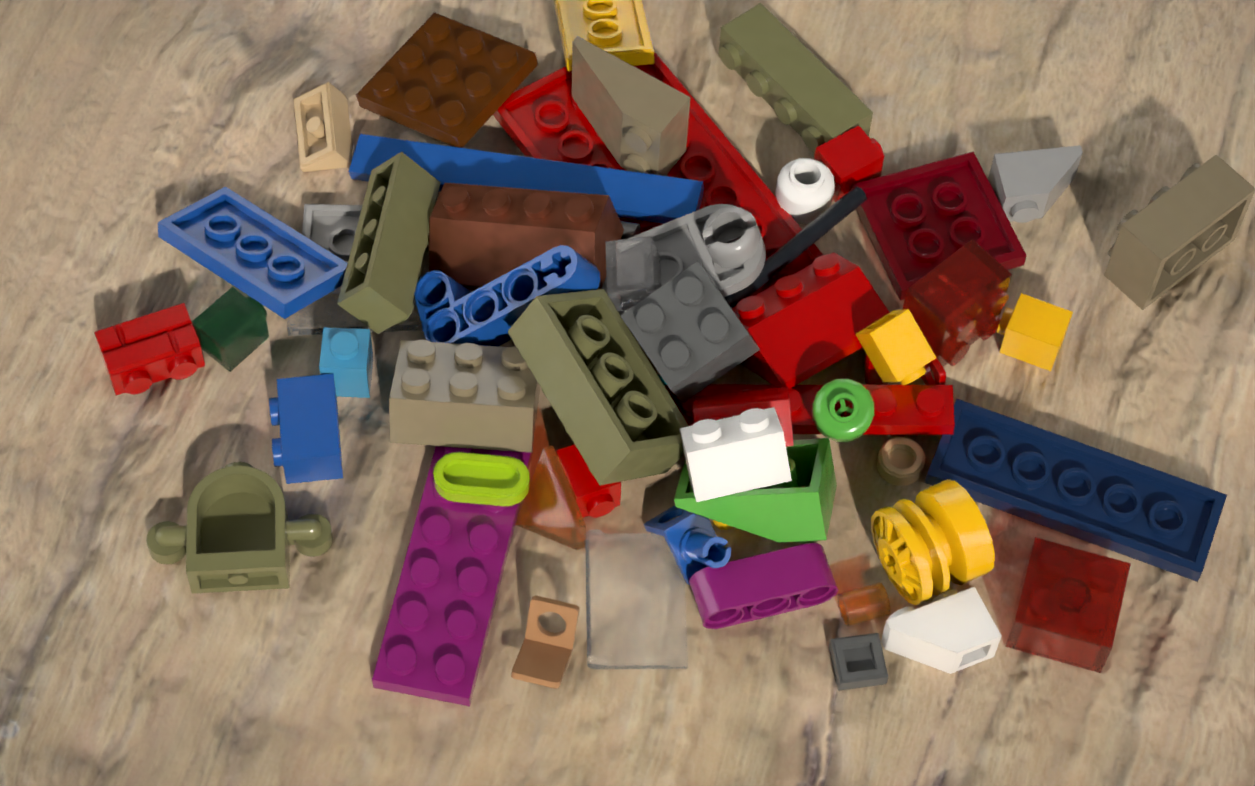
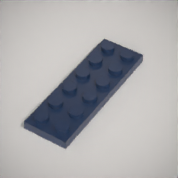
[925,399,1227,582]

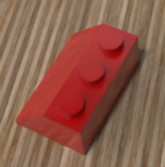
[732,252,890,389]

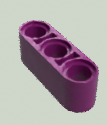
[689,543,838,629]

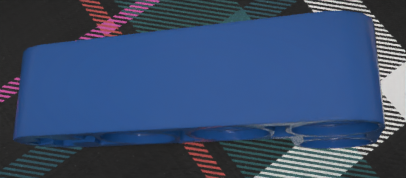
[415,245,600,347]

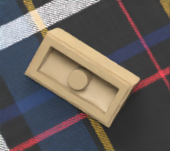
[293,82,354,172]

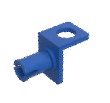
[644,505,732,585]

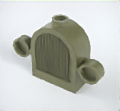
[146,462,333,594]

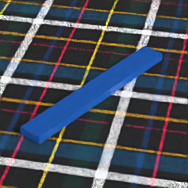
[348,134,704,224]

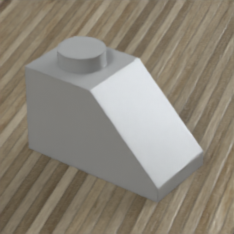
[988,145,1083,223]

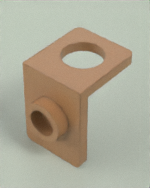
[511,596,580,689]

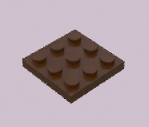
[356,12,538,148]

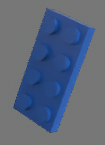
[158,187,348,319]

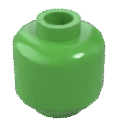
[812,378,875,442]

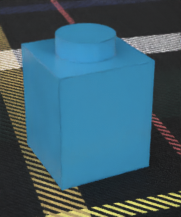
[319,327,374,398]

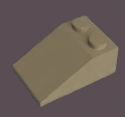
[572,36,690,176]

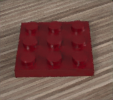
[851,151,1027,301]

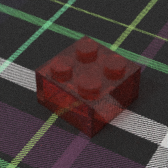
[902,239,1012,373]
[1005,537,1131,673]

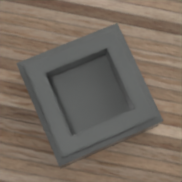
[829,633,888,691]

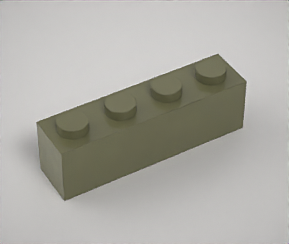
[719,3,873,153]
[337,152,440,334]

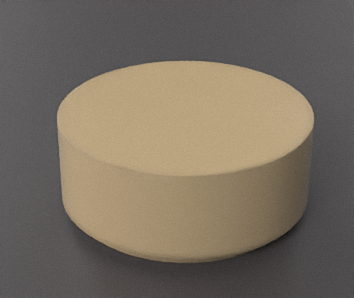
[876,437,925,486]

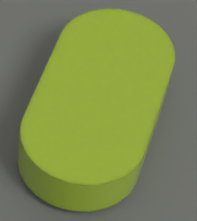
[433,452,530,506]

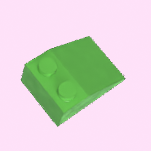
[674,438,837,544]

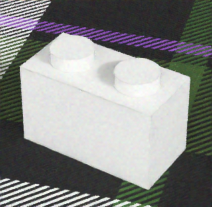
[679,407,792,502]

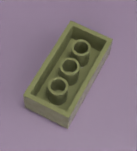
[508,289,689,485]

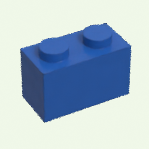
[269,374,343,484]

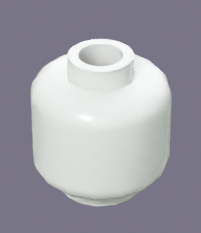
[775,158,835,224]

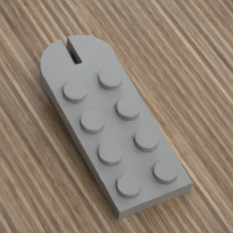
[602,204,766,333]

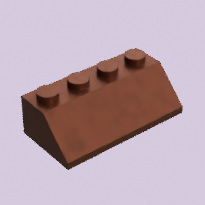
[429,183,624,291]

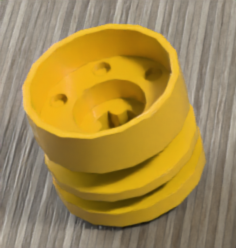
[871,479,995,605]

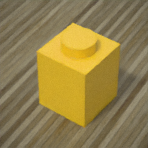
[997,293,1073,371]
[856,309,936,385]

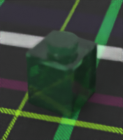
[192,287,269,372]

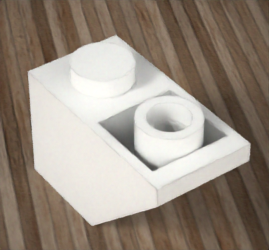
[881,587,1002,674]

